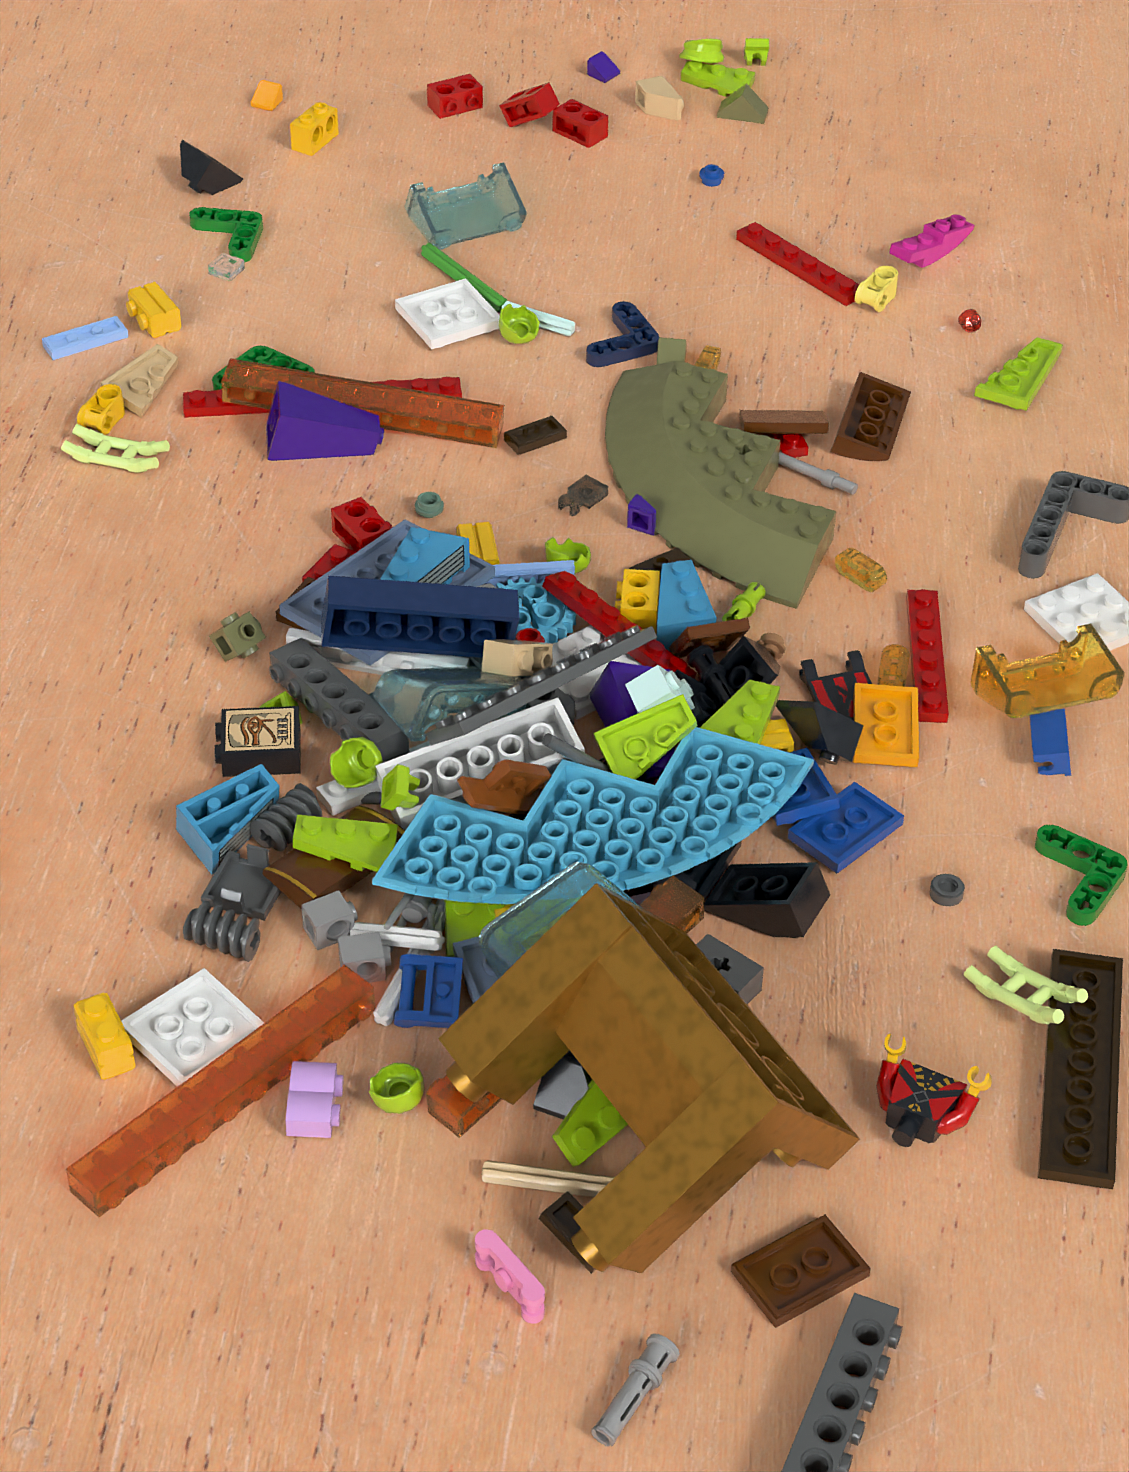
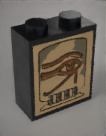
[215,706,301,777]

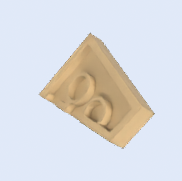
[101,344,178,418]

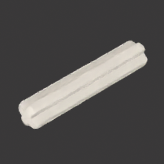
[350,922,445,951]

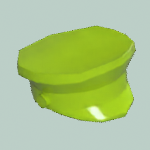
[679,39,724,63]

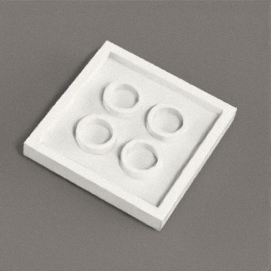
[395,278,500,349]
[1024,573,1129,663]
[551,625,641,720]
[121,968,271,1094]

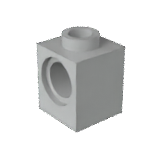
[301,890,358,950]
[338,932,391,986]

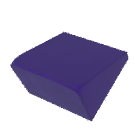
[587,51,620,83]
[627,494,656,536]

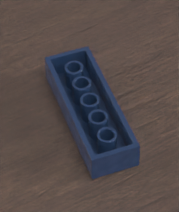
[321,576,520,658]

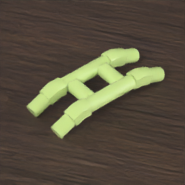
[61,423,170,473]
[964,946,1088,1024]

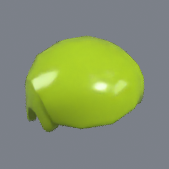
[498,304,540,344]
[545,537,591,574]
[330,737,383,788]
[369,1063,425,1114]

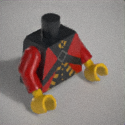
[876,1033,992,1147]

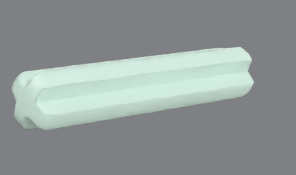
[501,301,575,336]

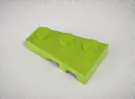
[681,61,755,97]
[700,680,780,744]
[593,694,697,780]
[293,815,398,872]

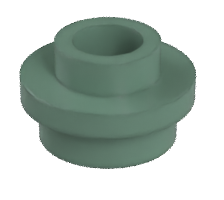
[415,492,444,518]

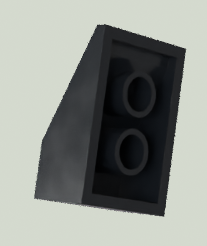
[702,862,830,938]

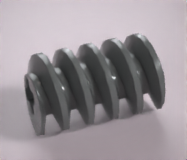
[250,783,322,852]
[183,900,261,962]

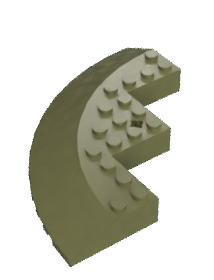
[605,361,836,609]

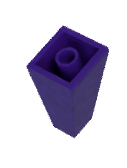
[266,381,384,461]
[590,661,675,784]

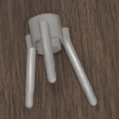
[384,893,438,954]

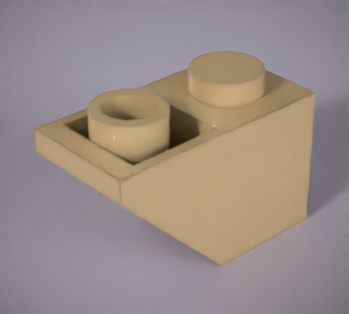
[635,76,684,121]
[482,639,553,676]

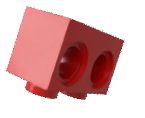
[427,74,483,119]
[499,82,560,127]
[552,99,608,148]
[331,497,393,552]

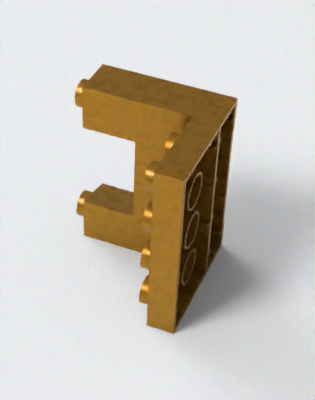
[438,883,860,1273]

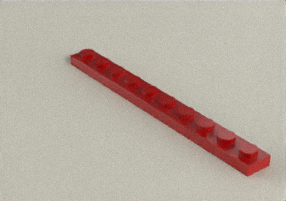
[183,376,462,418]

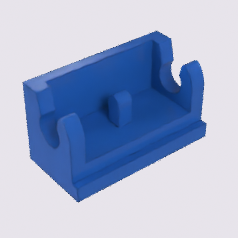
[1029,708,1071,776]

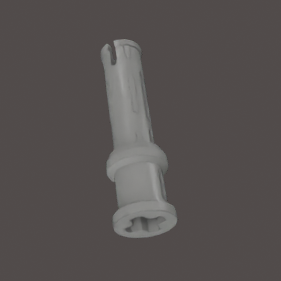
[591,1334,680,1446]

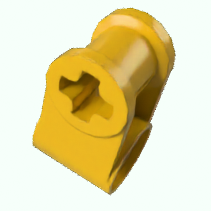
[77,384,125,435]

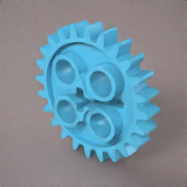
[496,577,576,644]

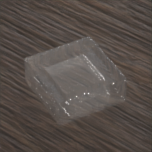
[208,253,245,281]

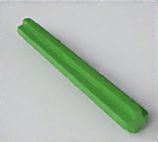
[421,243,507,313]

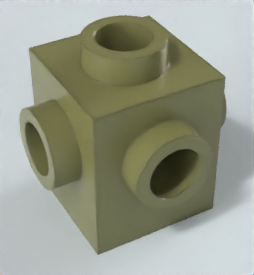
[209,611,266,662]

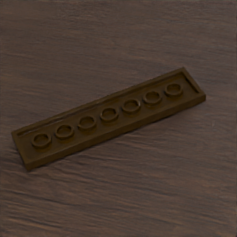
[1038,949,1123,1189]

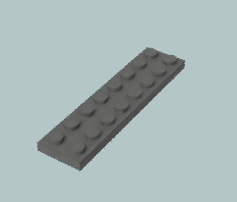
[426,625,657,746]

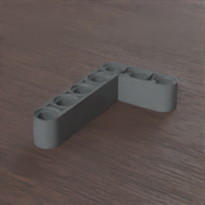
[1018,471,1129,579]

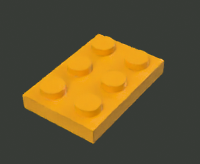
[853,683,919,767]

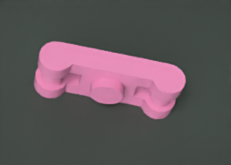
[475,1229,545,1324]

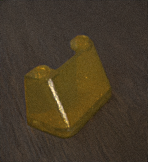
[970,623,1125,718]

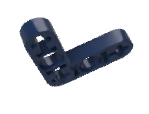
[586,301,659,367]

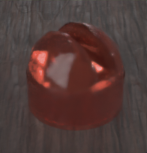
[958,309,982,333]

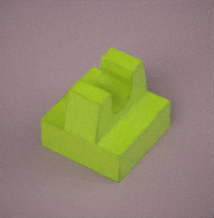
[744,38,769,66]
[381,764,420,811]

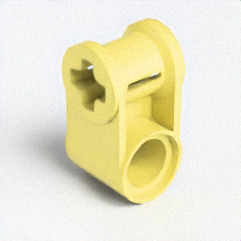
[855,266,898,312]

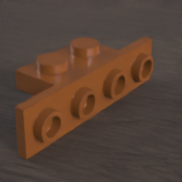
[457,759,551,815]

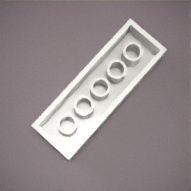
[376,697,585,830]

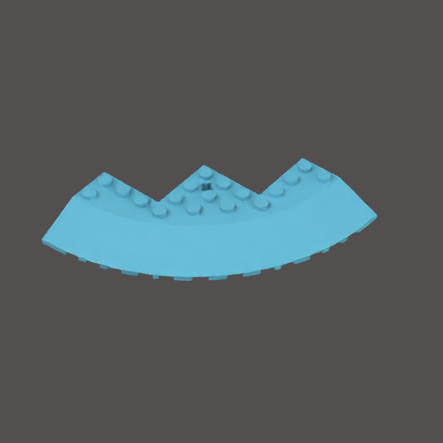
[372,727,814,904]

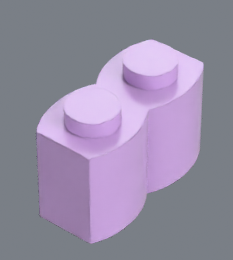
[286,1061,344,1138]

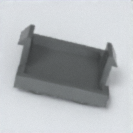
[201,844,281,921]

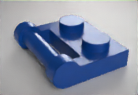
[394,954,463,1028]

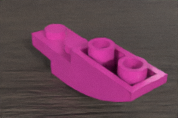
[889,214,975,268]

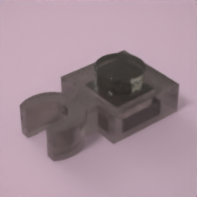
[558,474,608,516]

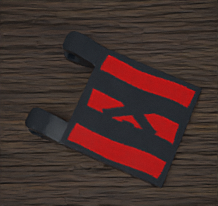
[799,650,872,720]

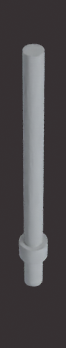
[778,452,858,495]

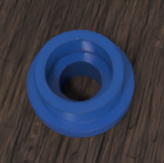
[699,164,724,187]

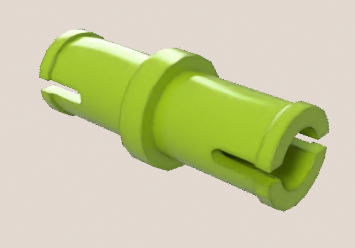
[722,582,766,621]

